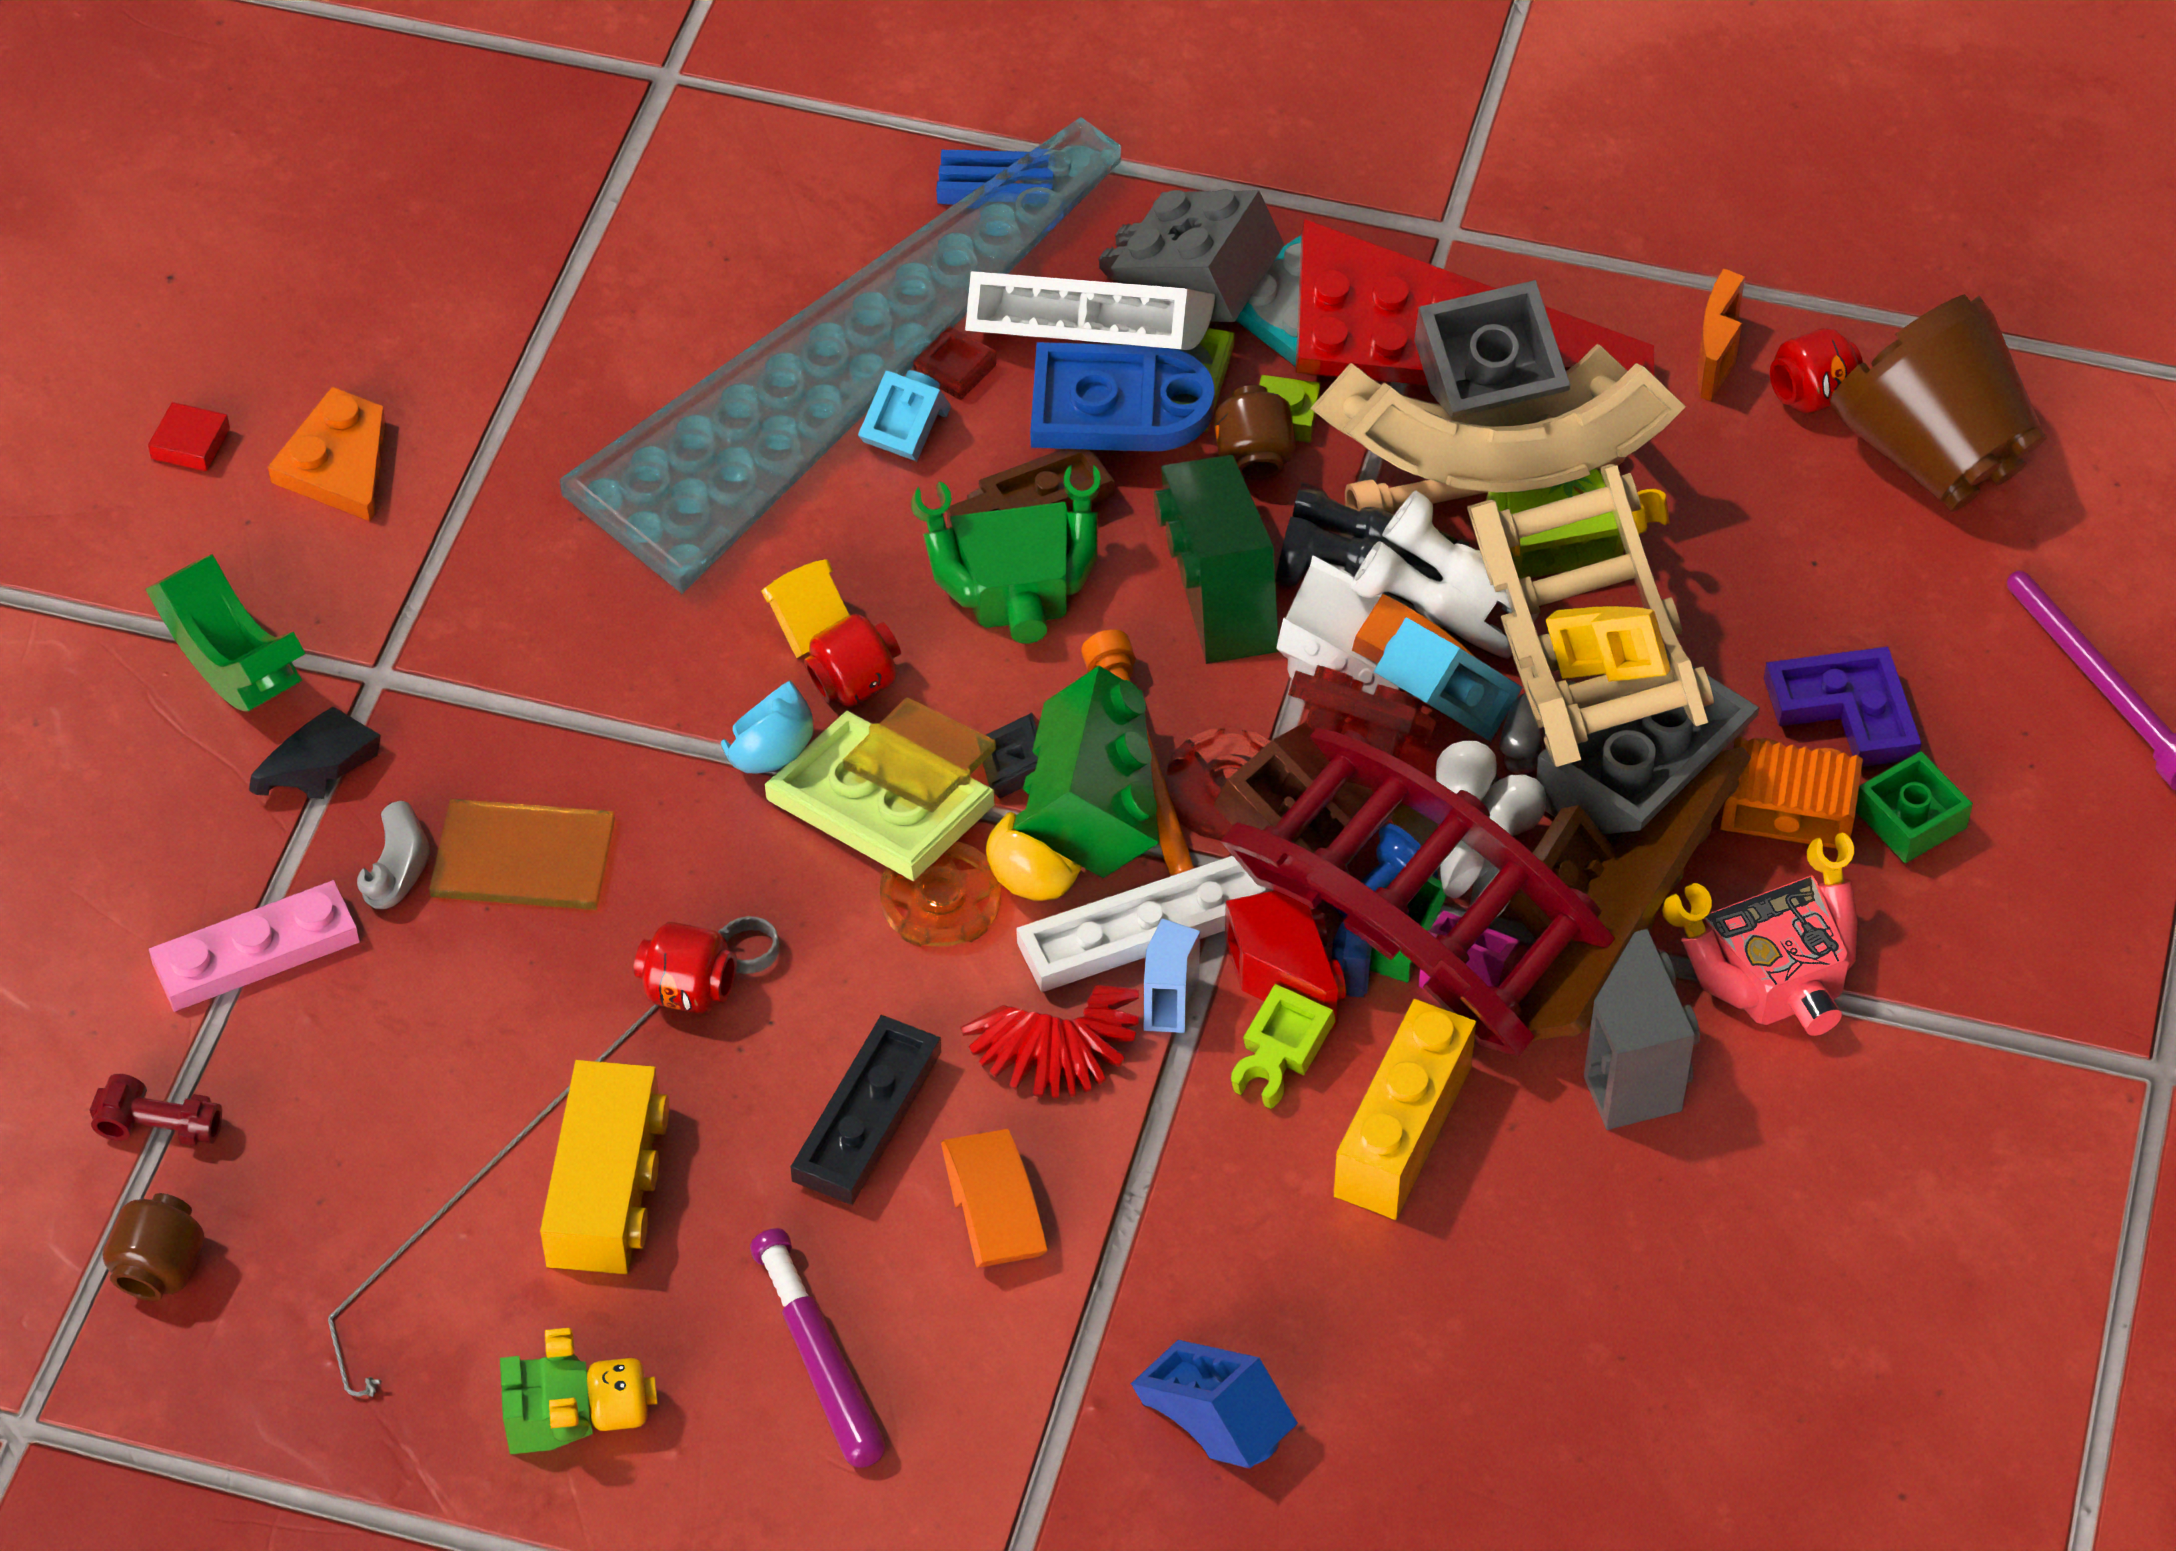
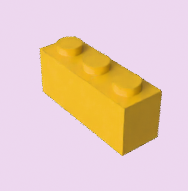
[1334,999,1476,1220]
[540,1060,669,1274]

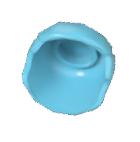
[721,680,814,774]

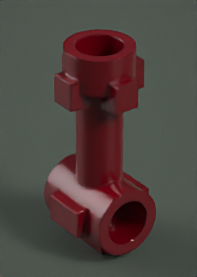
[90,1074,222,1146]

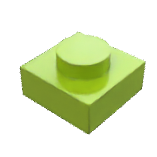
[1259,375,1321,442]

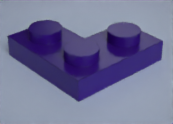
[1764,647,1922,767]

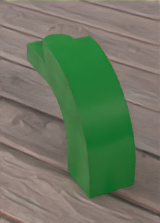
[145,554,306,711]

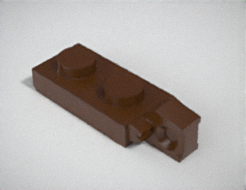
[946,449,1115,527]

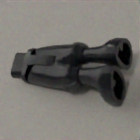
[1275,483,1470,587]

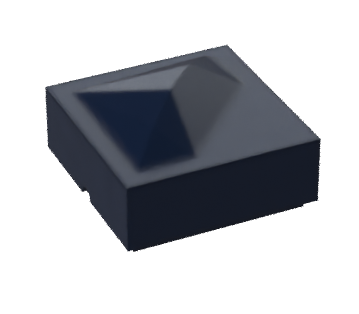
[1332,922,1372,998]

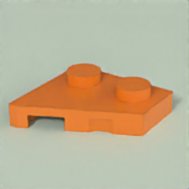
[268,387,386,522]

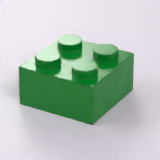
[1855,751,1973,863]

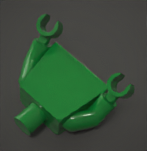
[911,465,1101,644]

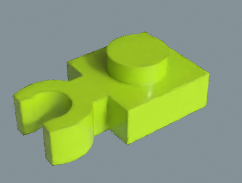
[1231,984,1335,1109]

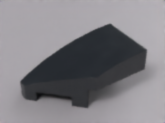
[249,707,381,799]

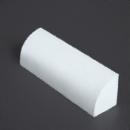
[965,271,1215,350]

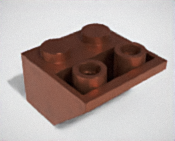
[1213,722,1394,854]

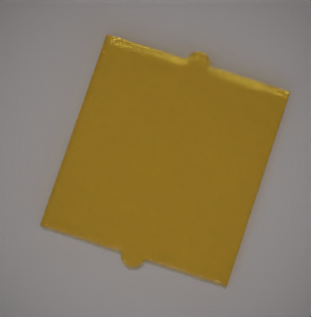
[843,697,996,813]

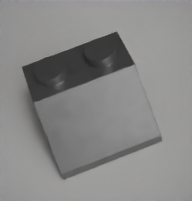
[1414,280,1570,418]

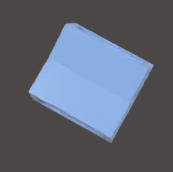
[1143,918,1200,1033]

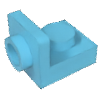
[858,370,951,462]

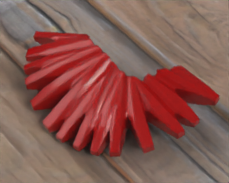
[960,985,1139,1099]

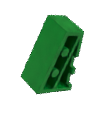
[1013,666,1159,878]

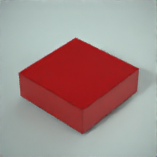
[148,402,230,471]

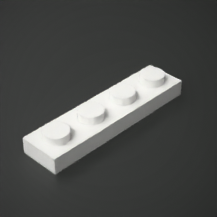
[1017,856,1274,993]

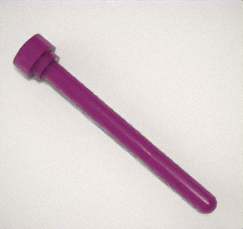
[2007,571,2176,791]

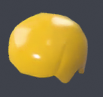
[986,812,1082,901]

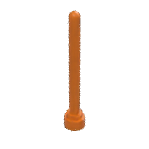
[1081,629,1195,876]

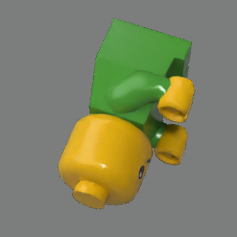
[500,1327,657,1454]

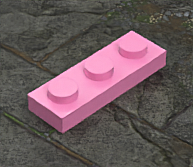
[149,880,360,1012]

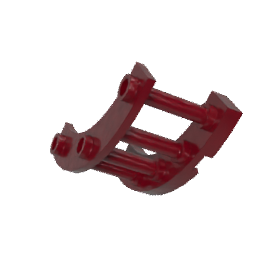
[1221,727,1615,1057]

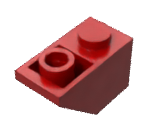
[1225,891,1346,1028]

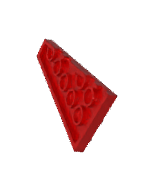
[1295,219,1654,385]

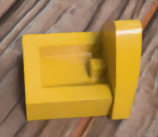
[761,559,849,658]

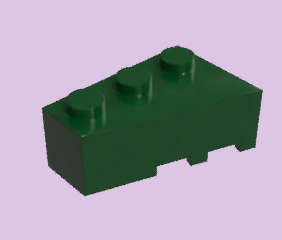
[1153,455,1279,664]

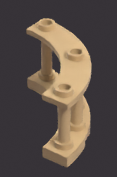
[1310,344,1686,492]
[1467,464,1714,767]

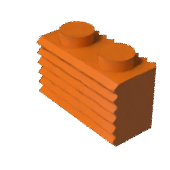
[1720,736,1863,849]

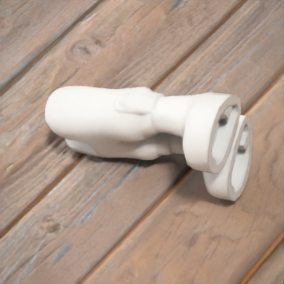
[1350,490,1539,659]
[1436,741,1546,918]

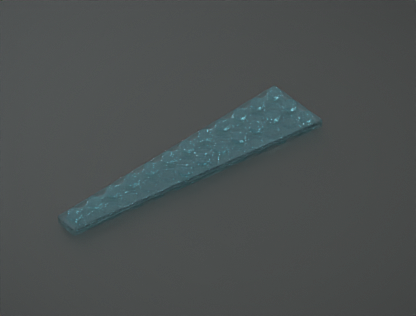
[559,117,1121,594]

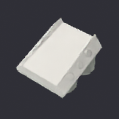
[1276,555,1418,708]

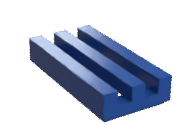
[936,149,1056,207]

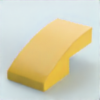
[1546,606,1671,682]

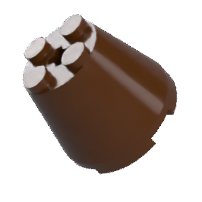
[1830,294,2047,512]

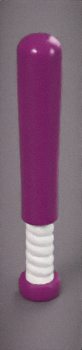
[750,1228,886,1468]

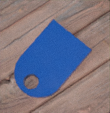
[1030,342,1214,451]

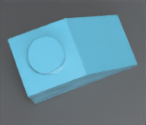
[1373,617,1523,742]

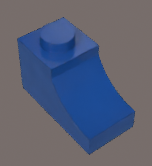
[1130,1340,1298,1468]

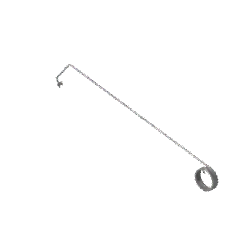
[328,916,780,1397]

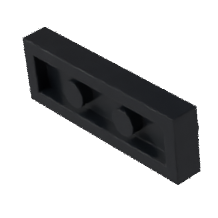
[790,1014,942,1205]

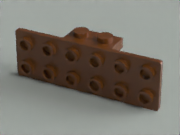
[1508,747,1751,1042]

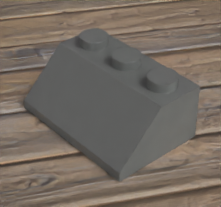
[1536,666,1759,834]

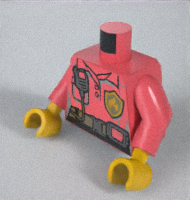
[1662,833,1858,1036]

